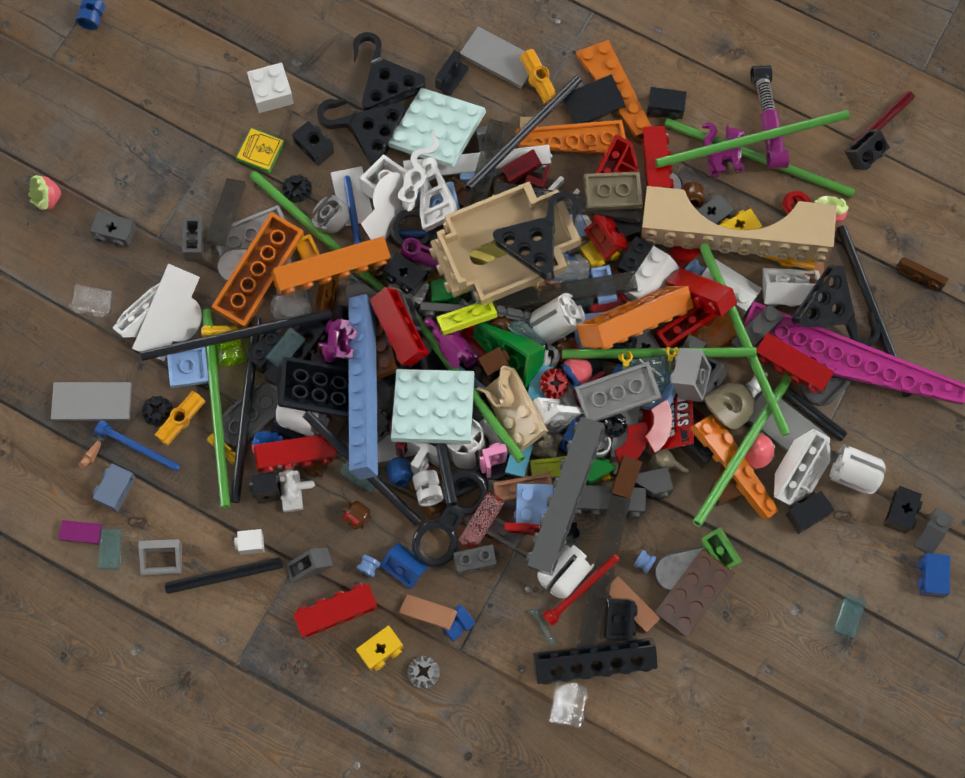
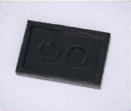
[563,74,626,124]

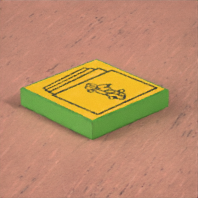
[236,128,285,174]

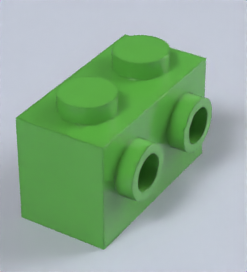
[701,528,742,569]

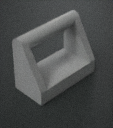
[139,539,182,576]

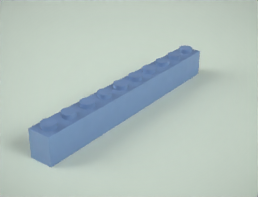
[349,294,378,480]

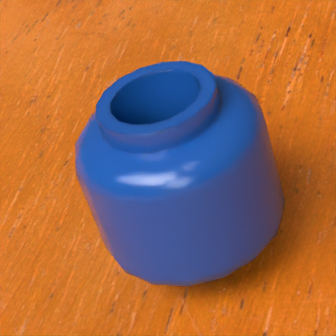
[386,457,413,487]

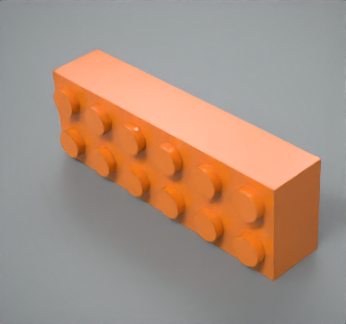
[211,212,304,329]
[271,236,391,296]
[576,286,694,350]

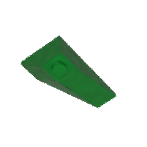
[473,322,546,388]

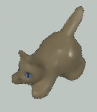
[531,433,563,459]
[644,443,689,473]

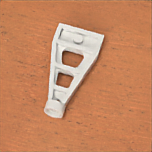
[420,158,457,232]

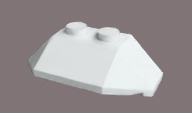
[113,283,160,337]
[774,429,830,506]

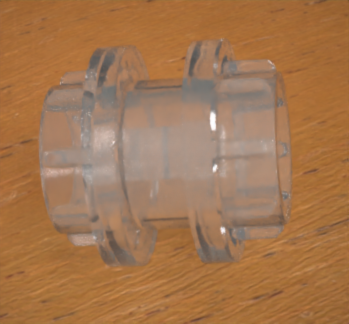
[553,254,589,287]
[270,292,311,328]

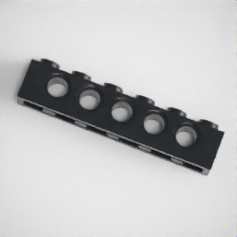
[533,638,658,685]

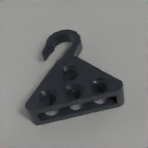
[353,32,425,111]
[317,99,405,166]
[493,191,579,281]
[792,264,880,347]

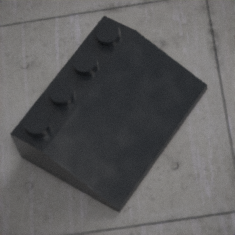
[277,356,349,419]

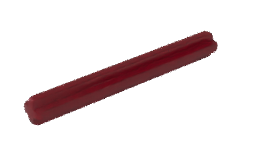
[849,91,915,147]

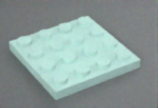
[388,88,486,168]
[391,369,474,444]

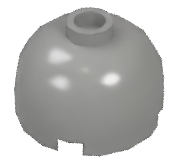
[312,195,349,233]

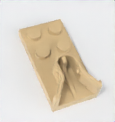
[475,365,548,452]

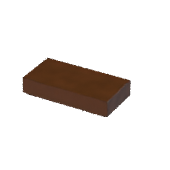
[610,455,642,499]

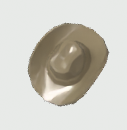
[704,383,755,429]

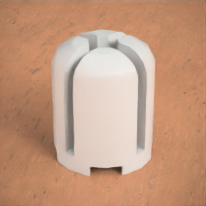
[530,293,585,344]
[276,405,330,436]
[445,419,486,469]
[829,444,886,495]
[537,541,594,598]

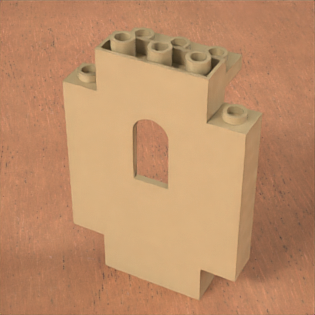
[429,182,581,306]

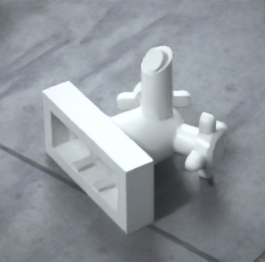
[278,470,315,512]

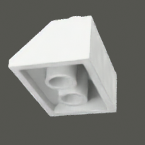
[624,246,680,302]
[702,259,762,318]
[762,268,822,307]

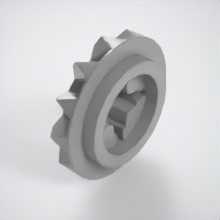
[407,656,440,689]

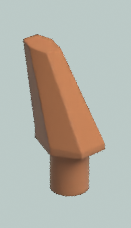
[78,441,101,469]

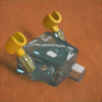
[618,346,679,403]

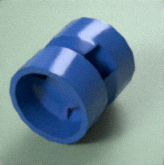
[75,0,105,30]
[442,604,476,642]

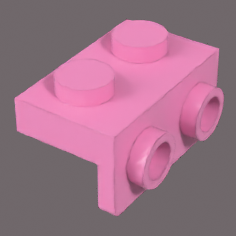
[479,443,507,478]

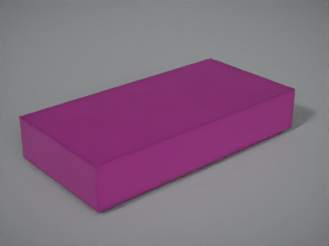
[58,520,102,545]

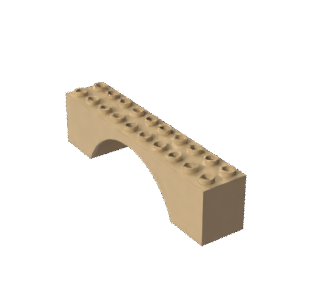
[641,186,837,263]

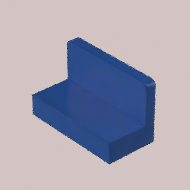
[380,543,429,589]

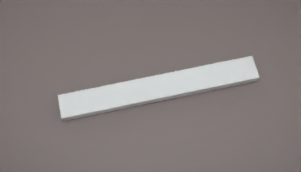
[403,145,551,176]

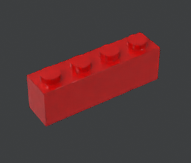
[642,126,674,189]
[665,268,737,317]
[370,287,429,366]
[654,306,725,348]
[756,332,834,394]
[253,435,337,473]
[293,583,378,639]

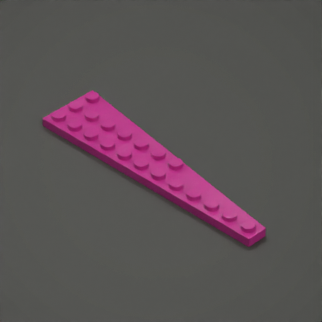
[744,301,965,405]

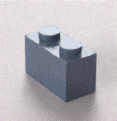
[93,464,136,512]

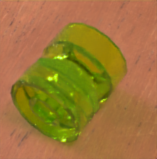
[217,339,244,366]

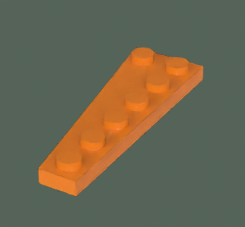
[576,40,651,138]
[515,120,626,154]
[690,414,779,521]

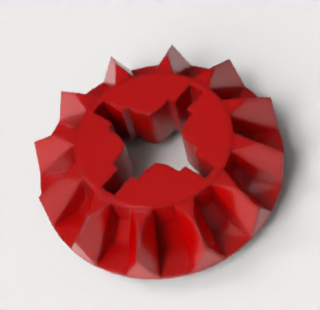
[782,191,812,214]
[539,368,570,399]

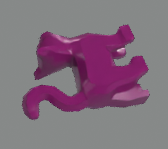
[702,122,745,178]
[318,319,357,362]
[424,319,481,369]

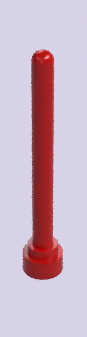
[542,554,619,626]

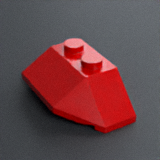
[582,134,639,202]

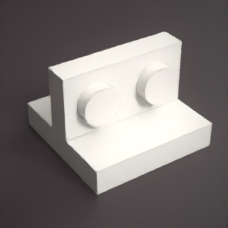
[532,397,583,435]
[407,442,440,476]

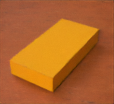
[296,234,320,260]

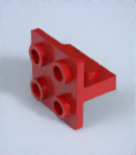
[584,214,628,260]

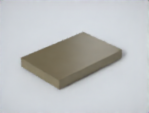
[583,172,643,211]

